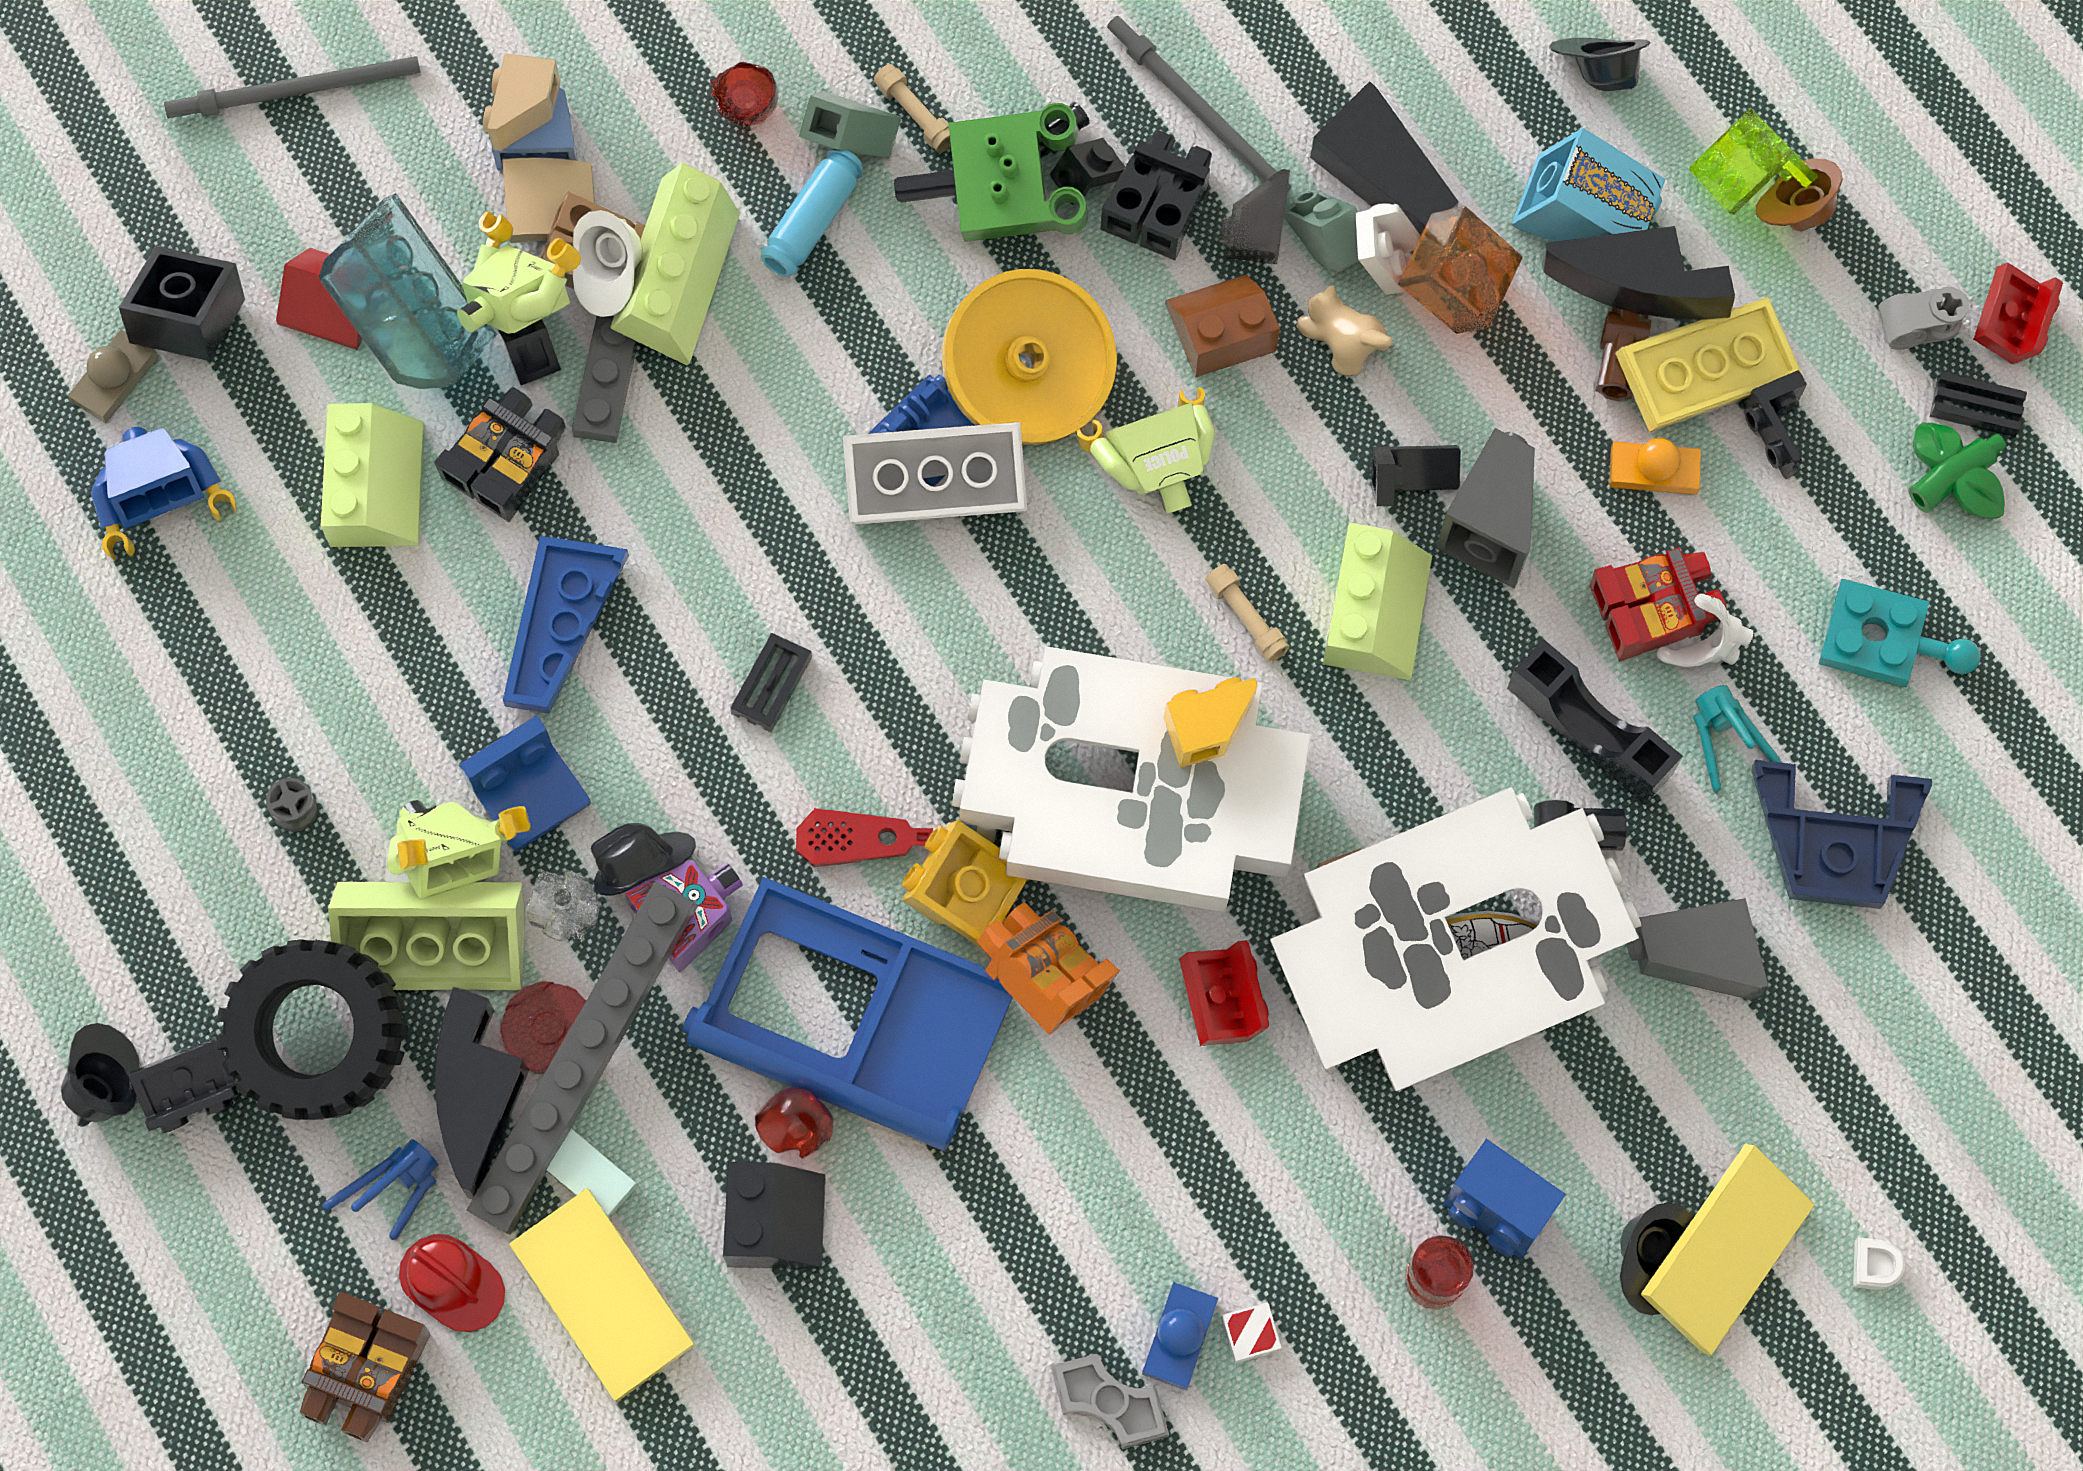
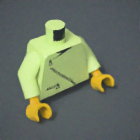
[457,211,581,334]
[387,800,531,899]

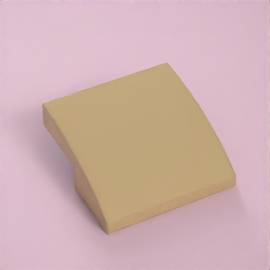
[502,158,595,244]

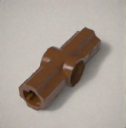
[1595,307,1652,401]

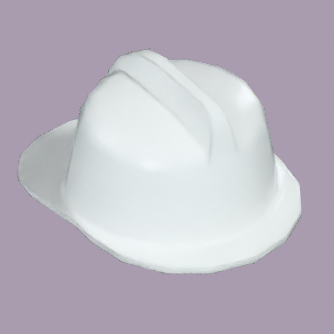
[573,210,642,317]

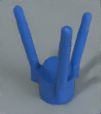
[322,1139,439,1240]

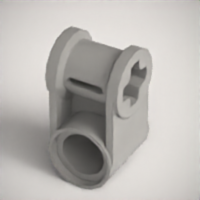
[1879,287,1969,350]

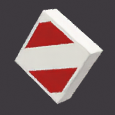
[1221,1302,1282,1364]

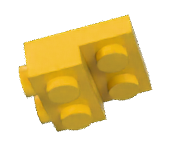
[901,820,1028,949]

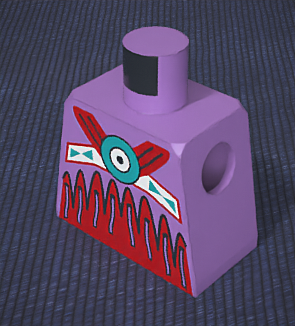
[625,860,743,973]

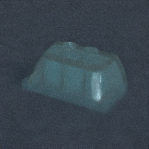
[319,193,498,389]

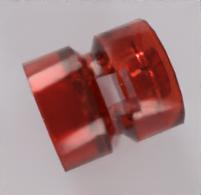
[1405,1235,1474,1310]

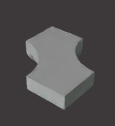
[1051,1354,1169,1449]

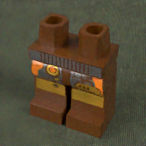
[300,1291,431,1442]

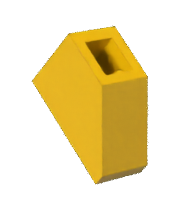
[1164,677,1258,768]

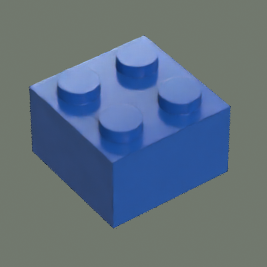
[1443,1138,1566,1259]

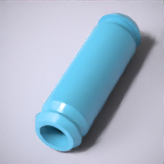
[761,149,863,277]

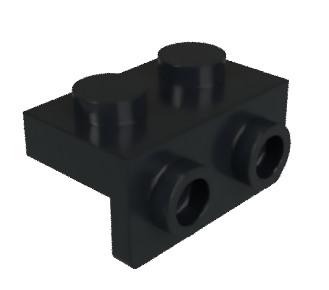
[128,1037,239,1133]

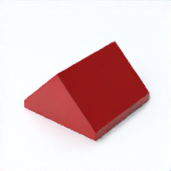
[276,248,391,350]

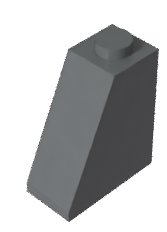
[1627,898,1769,1000]

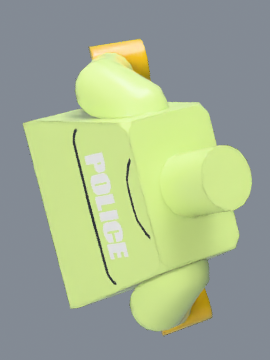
[1076,388,1215,514]

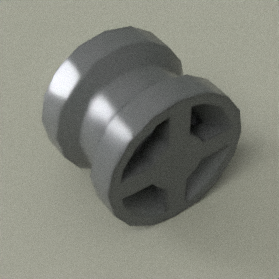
[266,778,318,832]

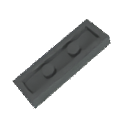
[572,315,638,443]

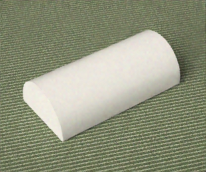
[843,422,1027,525]

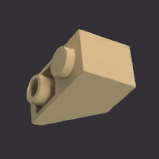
[483,53,561,151]

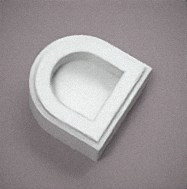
[1853,1237,1905,1290]

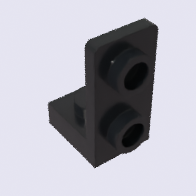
[497,319,561,386]
[1744,370,1807,479]
[1371,445,1461,506]

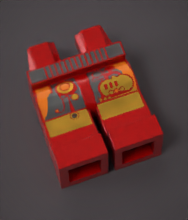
[1589,547,1727,662]

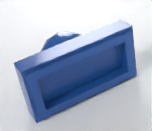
[1142,1282,1218,1391]

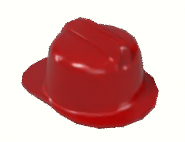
[399,1234,505,1332]

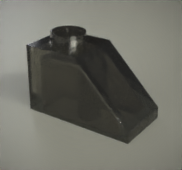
[1219,169,1290,265]

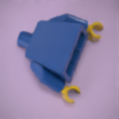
[91,427,237,561]

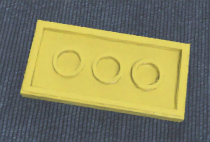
[1615,297,1803,432]
[1641,1144,1815,1355]
[509,1188,696,1402]

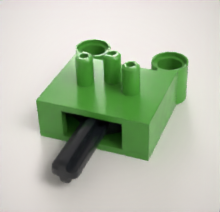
[894,103,1088,242]

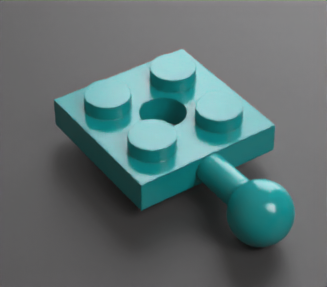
[1818,579,1981,687]

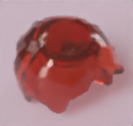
[710,62,779,126]
[755,1087,833,1159]

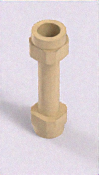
[874,64,951,153]
[1205,564,1289,663]

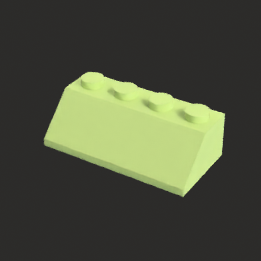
[610,162,740,365]
[328,882,525,990]

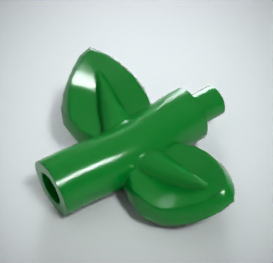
[1908,422,2006,519]

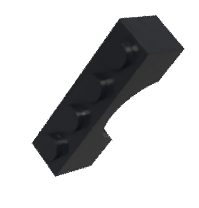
[1507,639,1683,805]

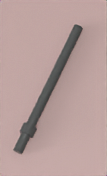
[1107,16,1292,198]
[164,56,421,119]

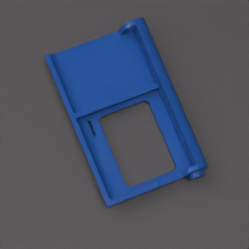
[682,877,1013,1151]

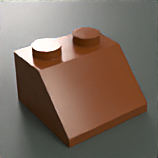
[1165,275,1280,378]

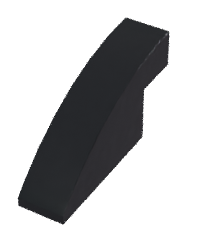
[1542,226,1735,320]
[435,986,529,1199]

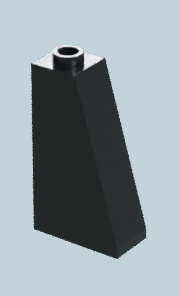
[1310,81,1459,250]

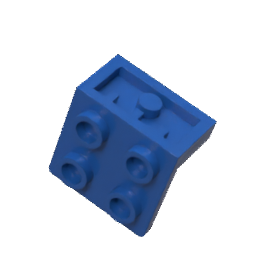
[459,715,591,852]

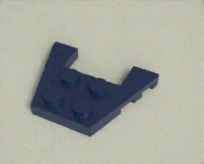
[1751,760,1932,909]

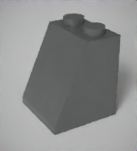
[1436,428,1535,589]

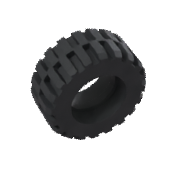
[216,939,408,1120]

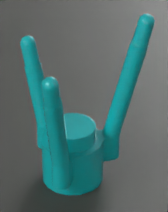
[1693,685,1783,792]

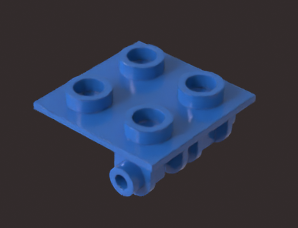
[868,374,976,487]

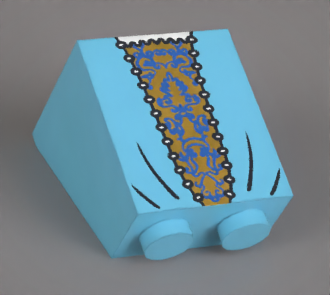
[1511,128,1666,242]

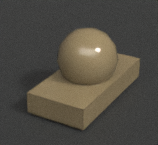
[67,329,159,423]

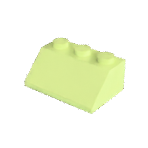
[321,403,424,547]
[1323,522,1432,681]

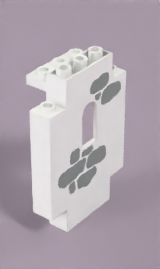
[952,646,1310,912]

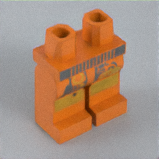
[976,902,1120,1035]

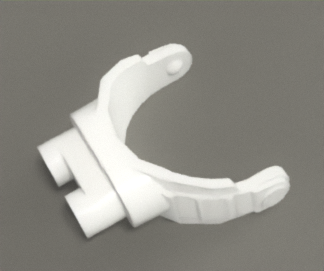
[1657,594,1753,667]

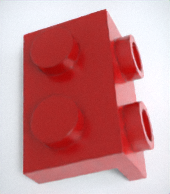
[1973,262,2063,365]
[1179,940,1269,1046]

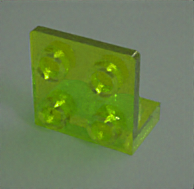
[1689,107,1818,215]

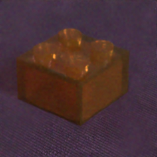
[1398,206,1523,334]

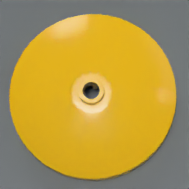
[942,269,1117,445]

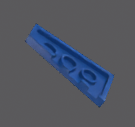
[503,536,629,713]

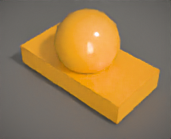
[1609,438,1701,495]

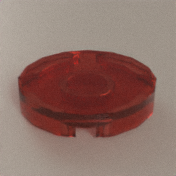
[500,981,586,1074]

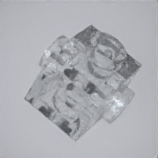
[525,869,601,942]

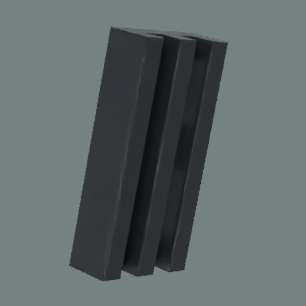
[1930,371,2027,437]
[730,633,812,732]

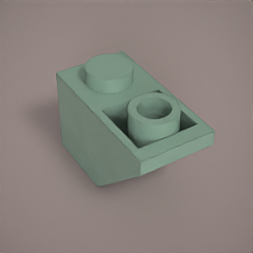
[799,90,902,159]
[1281,190,1358,272]

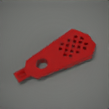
[796,808,933,867]

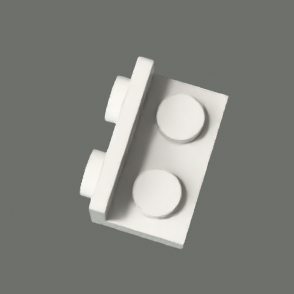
[1356,204,1424,295]

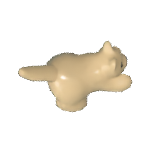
[1296,286,1393,376]

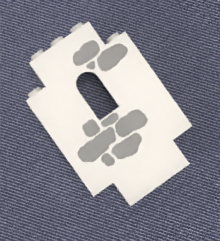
[1270,787,1641,1091]

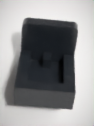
[1050,138,1126,205]

